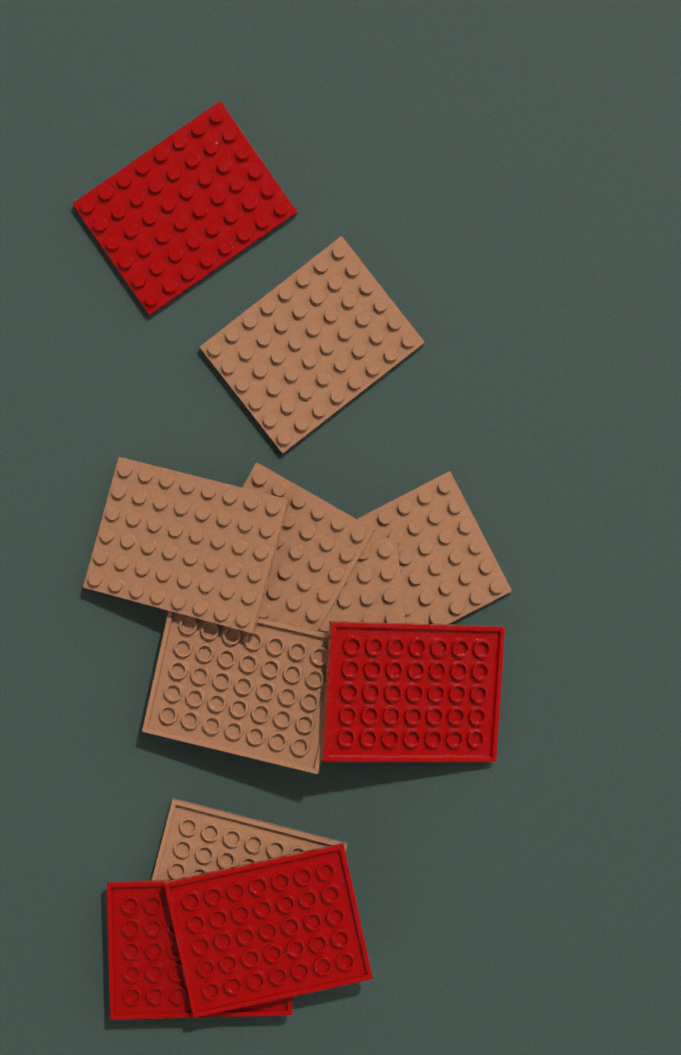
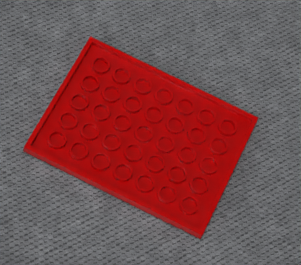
[72,101,298,316]
[321,621,505,762]
[164,843,373,1018]
[107,880,293,1020]

